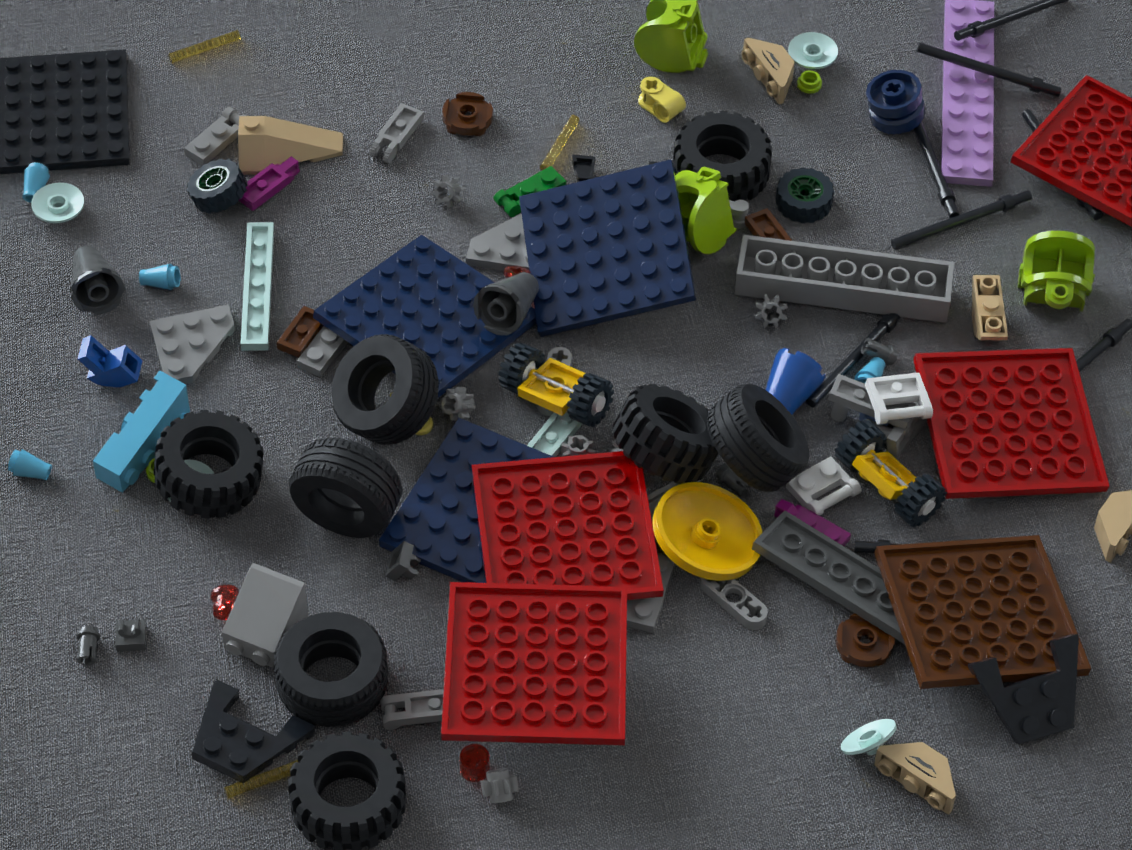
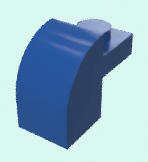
[77,335,143,387]

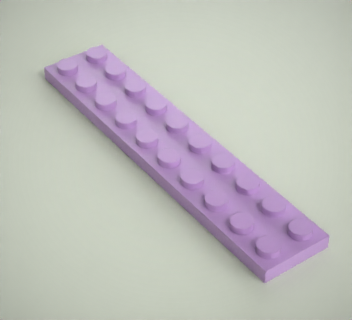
[941,0,994,187]

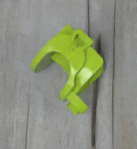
[634,0,708,73]
[675,167,737,254]
[1018,231,1095,312]

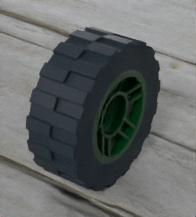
[187,159,248,214]
[776,167,834,223]

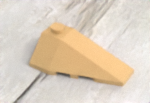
[238,116,343,175]

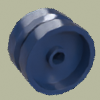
[866,70,925,134]

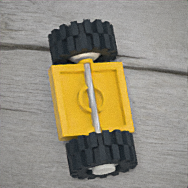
[498,342,614,427]
[835,420,947,527]

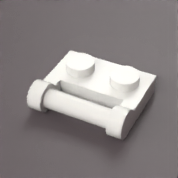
[865,372,933,424]
[786,456,861,516]

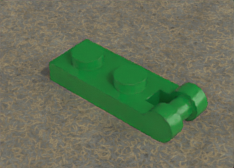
[493,166,567,217]

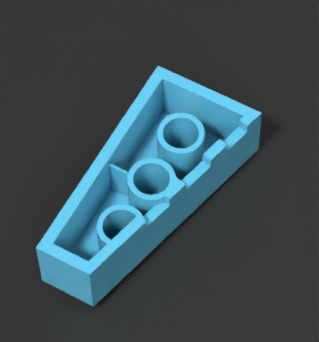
[93,370,190,493]

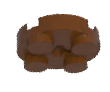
[442,92,493,136]
[836,613,895,667]

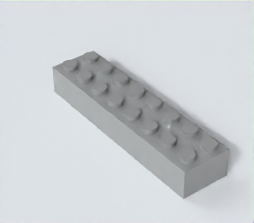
[735,235,954,323]

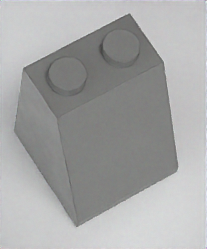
[222,563,308,668]

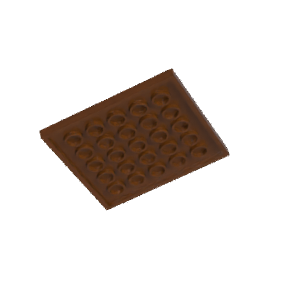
[874,535,1091,689]

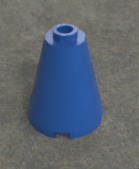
[765,348,826,415]

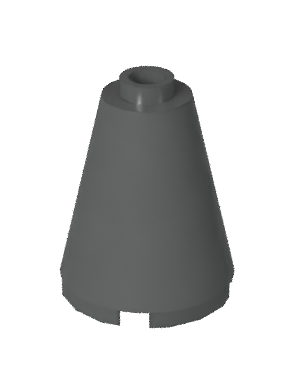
[71,246,125,315]
[473,272,539,336]

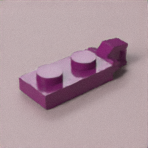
[238,156,300,211]
[774,499,851,546]

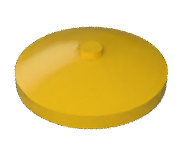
[652,482,763,581]

